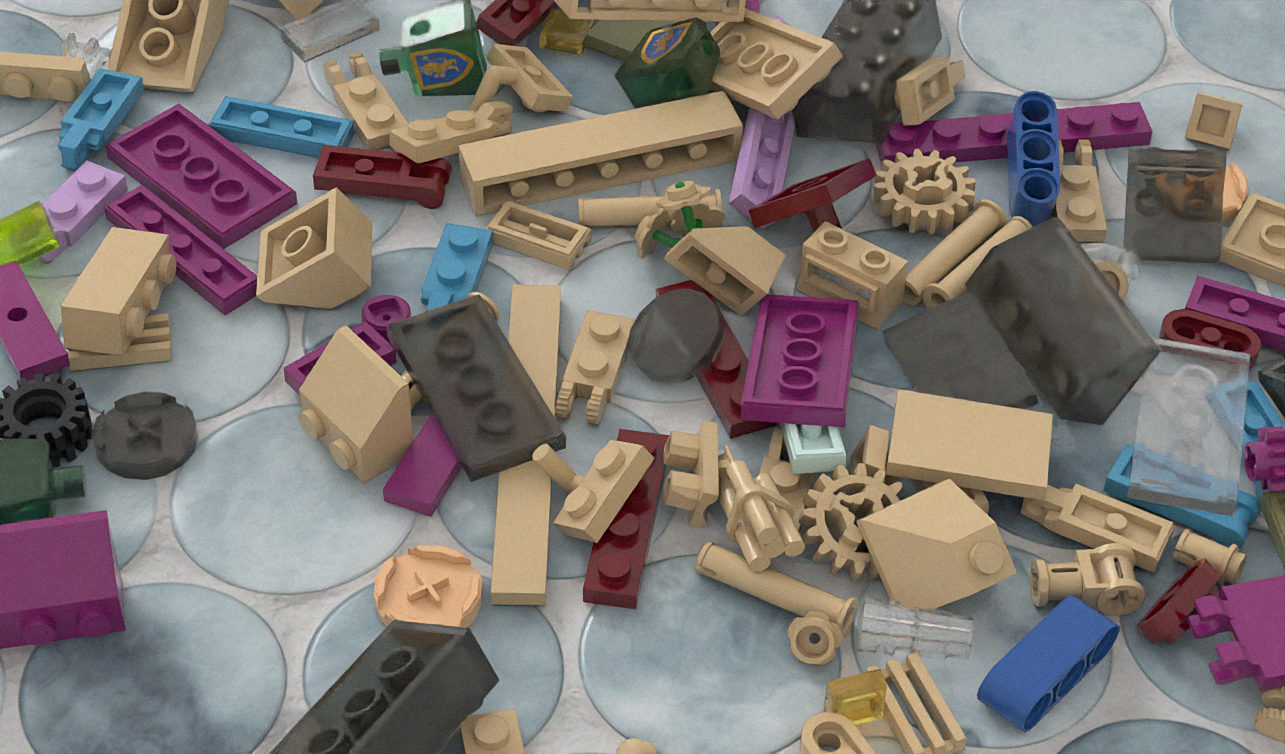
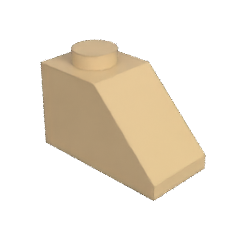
[664,226,785,316]

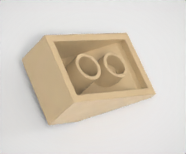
[107,0,229,93]

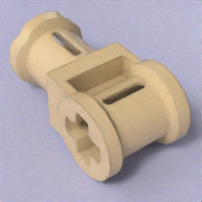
[1030,543,1145,616]

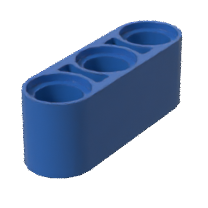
[1007,91,1060,229]
[977,594,1120,733]

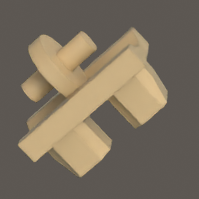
[663,420,733,528]

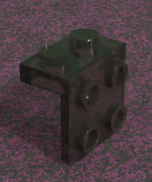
[1123,147,1227,263]

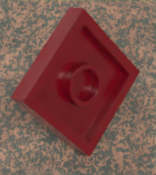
[748,158,877,233]

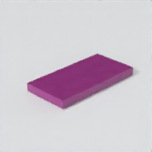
[105,103,298,249]
[740,294,859,427]

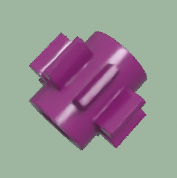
[1244,426,1285,492]

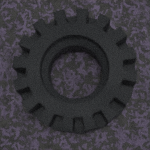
[0,374,93,470]

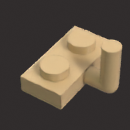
[469,44,573,113]
[532,440,655,543]

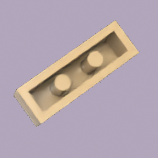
[60,227,176,356]

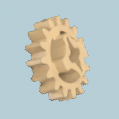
[872,149,976,235]
[798,463,903,581]

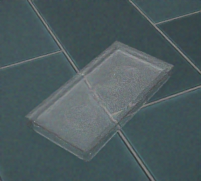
[1127,337,1250,517]

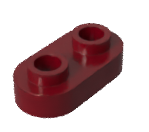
[1159,309,1261,373]
[1136,558,1221,645]

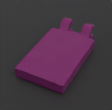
[1187,575,1285,691]

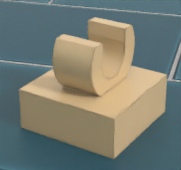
[1185,91,1244,149]
[845,424,898,495]

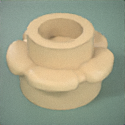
[788,611,842,665]

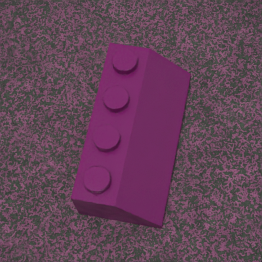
[0,510,126,649]

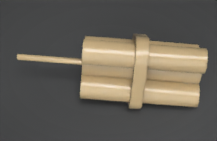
[718,444,805,572]

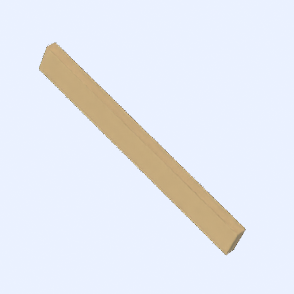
[491,284,561,606]

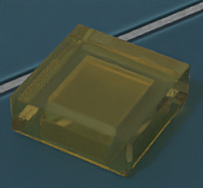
[539,9,593,55]
[823,669,887,725]

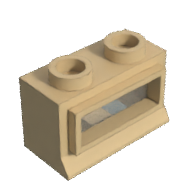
[795,221,908,331]

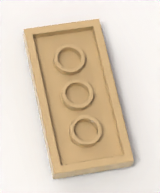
[676,8,843,120]

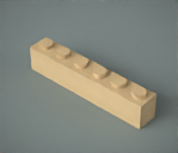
[458,91,743,216]

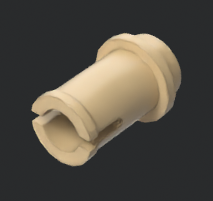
[1173,529,1247,585]

